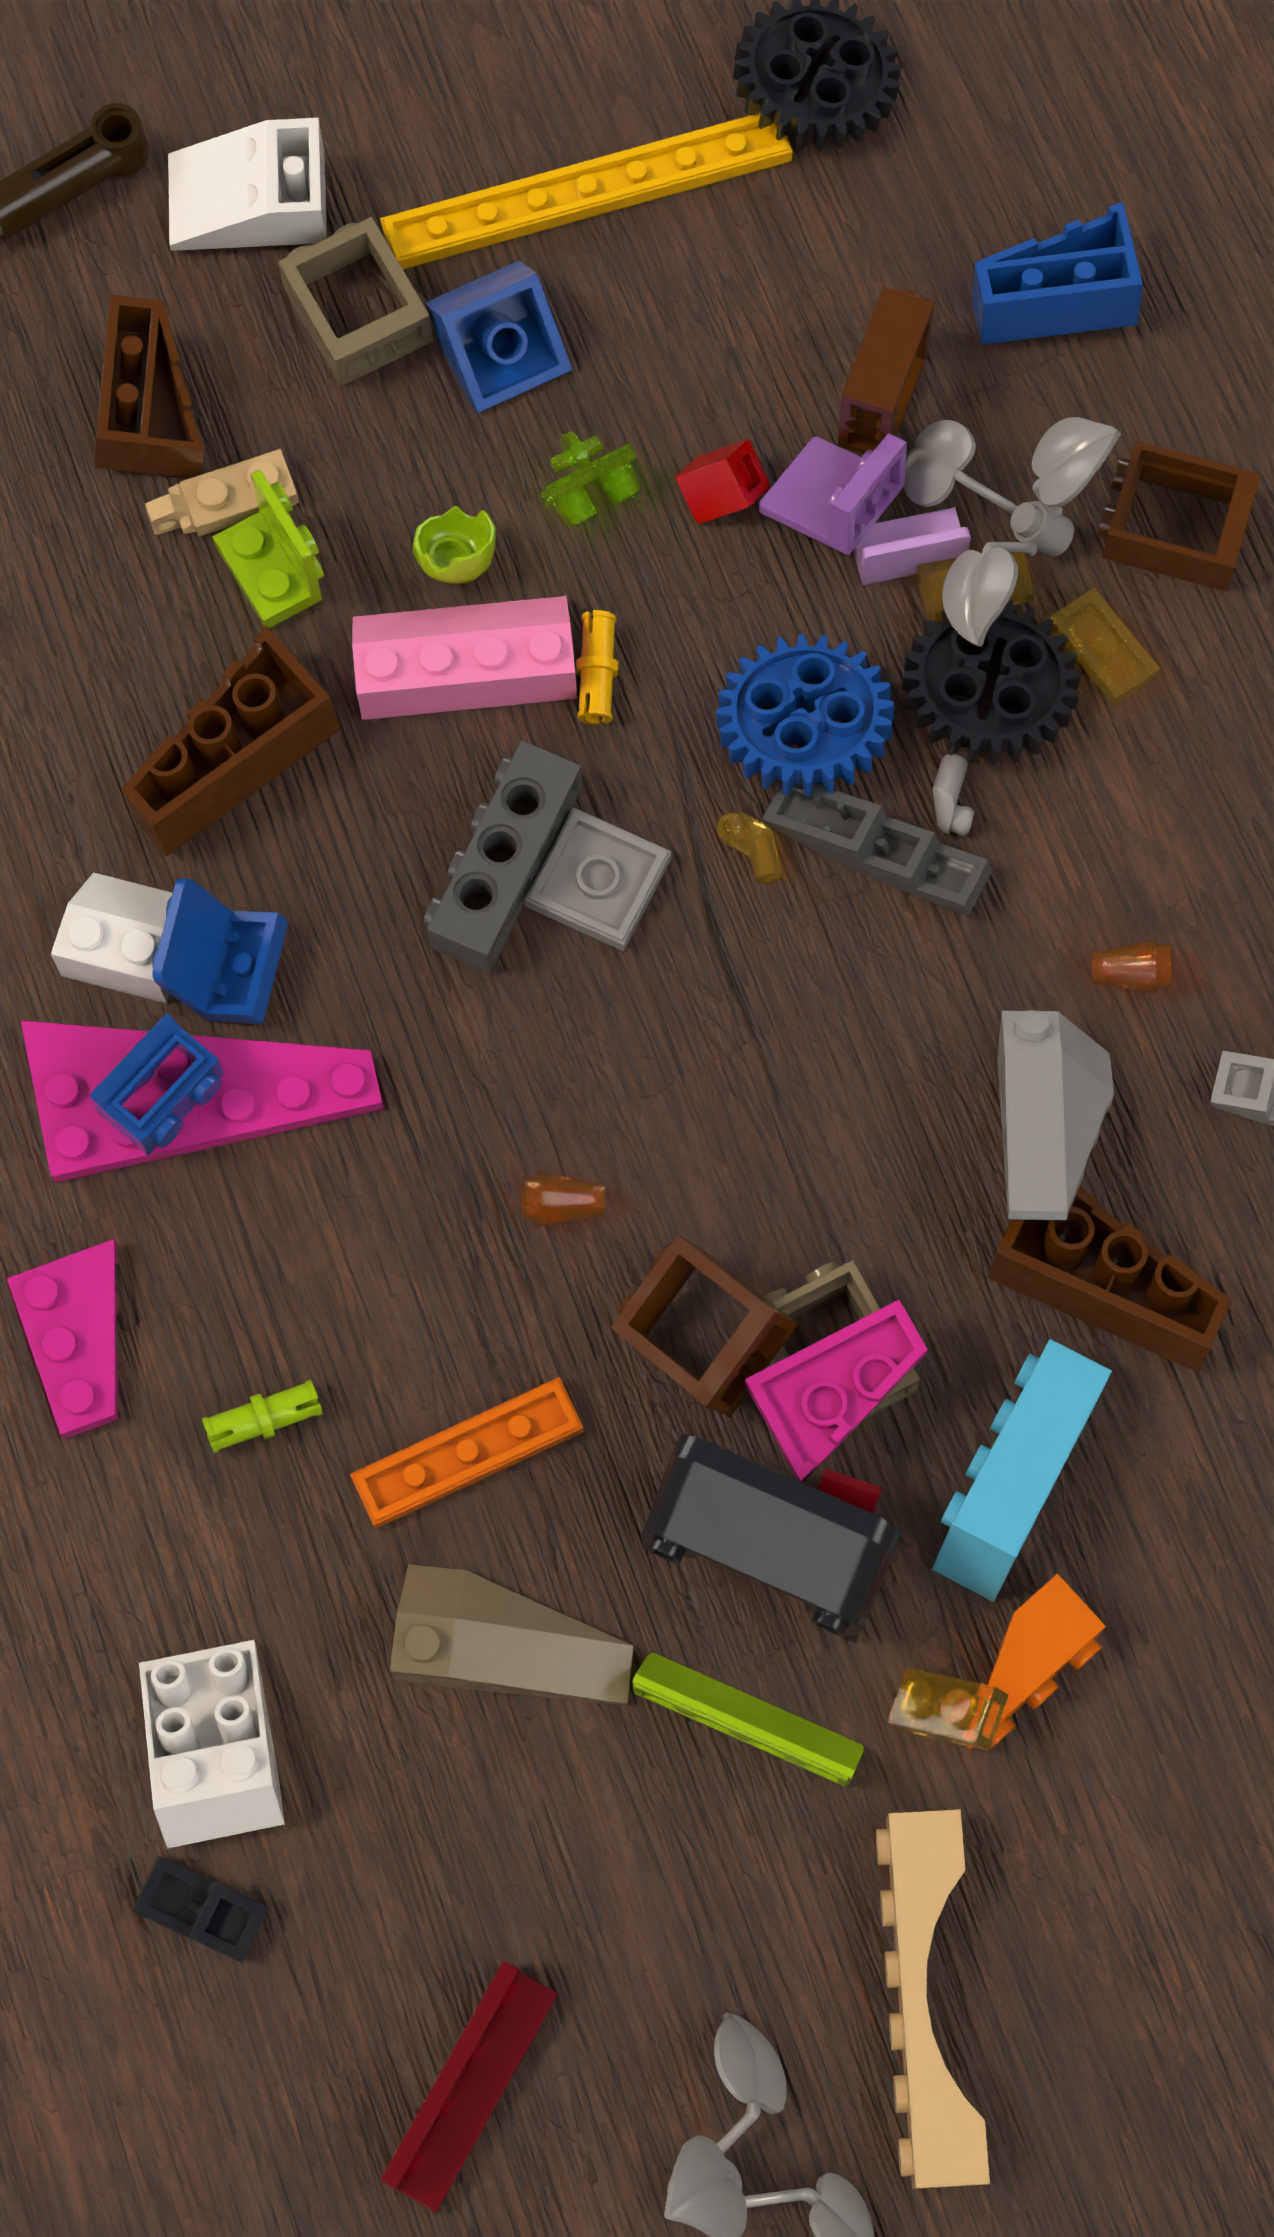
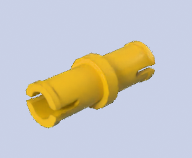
[575,610,619,725]

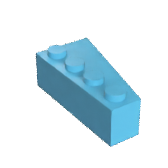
[931,1339,1112,1602]

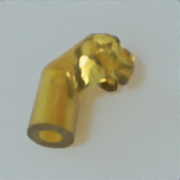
[717,812,783,883]

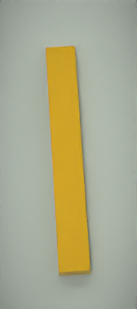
[380,113,793,269]

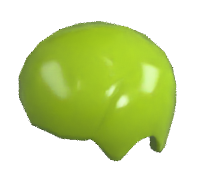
[412,506,496,584]

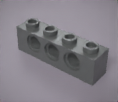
[423,740,583,974]

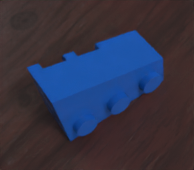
[972,201,1143,345]

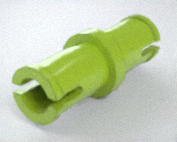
[201,1380,323,1453]

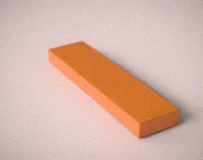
[350,1377,584,1529]

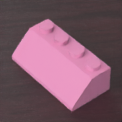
[352,596,577,720]

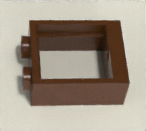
[837,286,935,455]
[1097,440,1261,591]
[610,1235,798,1417]

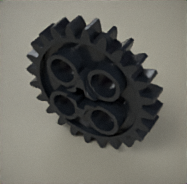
[732,0,902,150]
[902,600,1081,765]

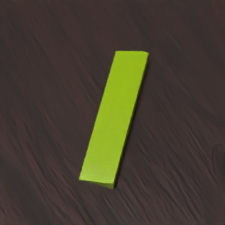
[632,1653,864,1787]

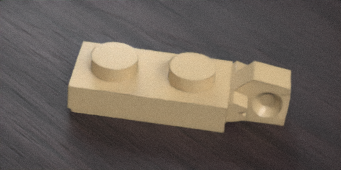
[145,449,299,537]

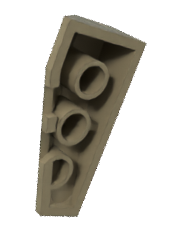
[390,1564,634,1706]

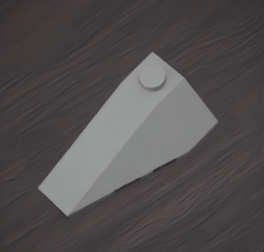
[997,1010,1114,1220]

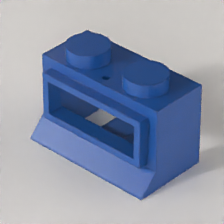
[89,1012,224,1156]

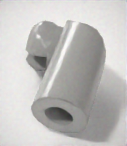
[932,754,975,836]

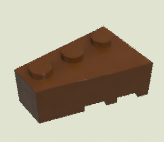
[95,294,204,478]

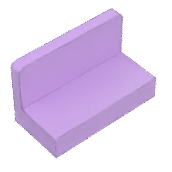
[853,507,971,585]

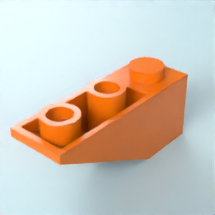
[965,1574,1106,1752]

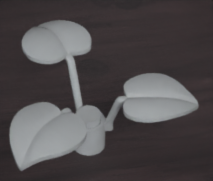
[904,417,1122,647]
[664,2012,875,2237]

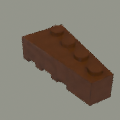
[988,1187,1232,1372]

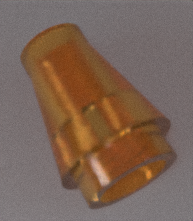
[1092,938,1172,994]
[521,1170,605,1227]

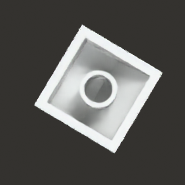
[51,872,173,1004]

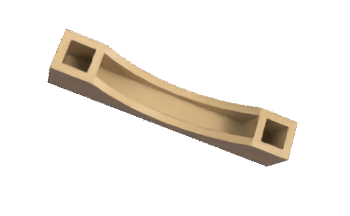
[876,1809,990,2189]

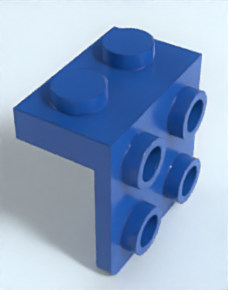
[152,878,289,1024]

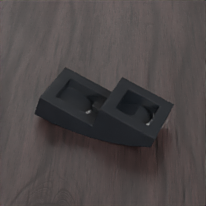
[131,1856,269,1963]

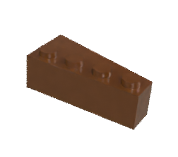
[121,626,341,857]

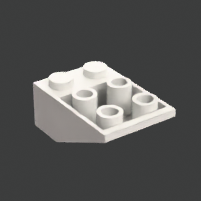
[168,118,327,251]
[139,1640,285,1849]

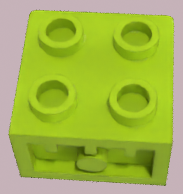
[212,470,324,628]

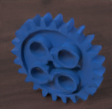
[716,634,894,797]

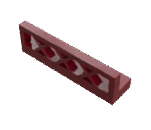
[379,1960,558,2213]

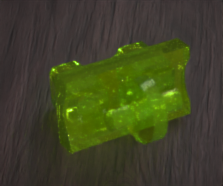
[538,431,641,528]

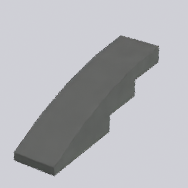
[762,783,993,916]

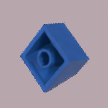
[424,261,572,413]

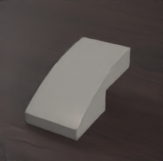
[1210,1051,1274,1126]

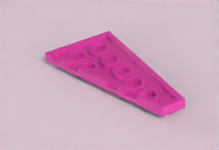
[21,1020,384,1183]

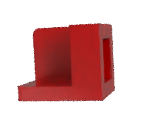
[675,439,771,523]

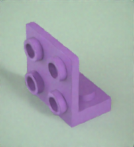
[759,433,907,555]

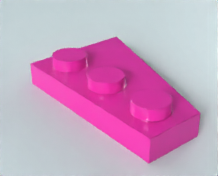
[7,1239,118,1439]
[745,1300,928,1483]

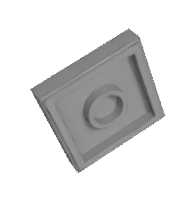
[524,807,672,951]

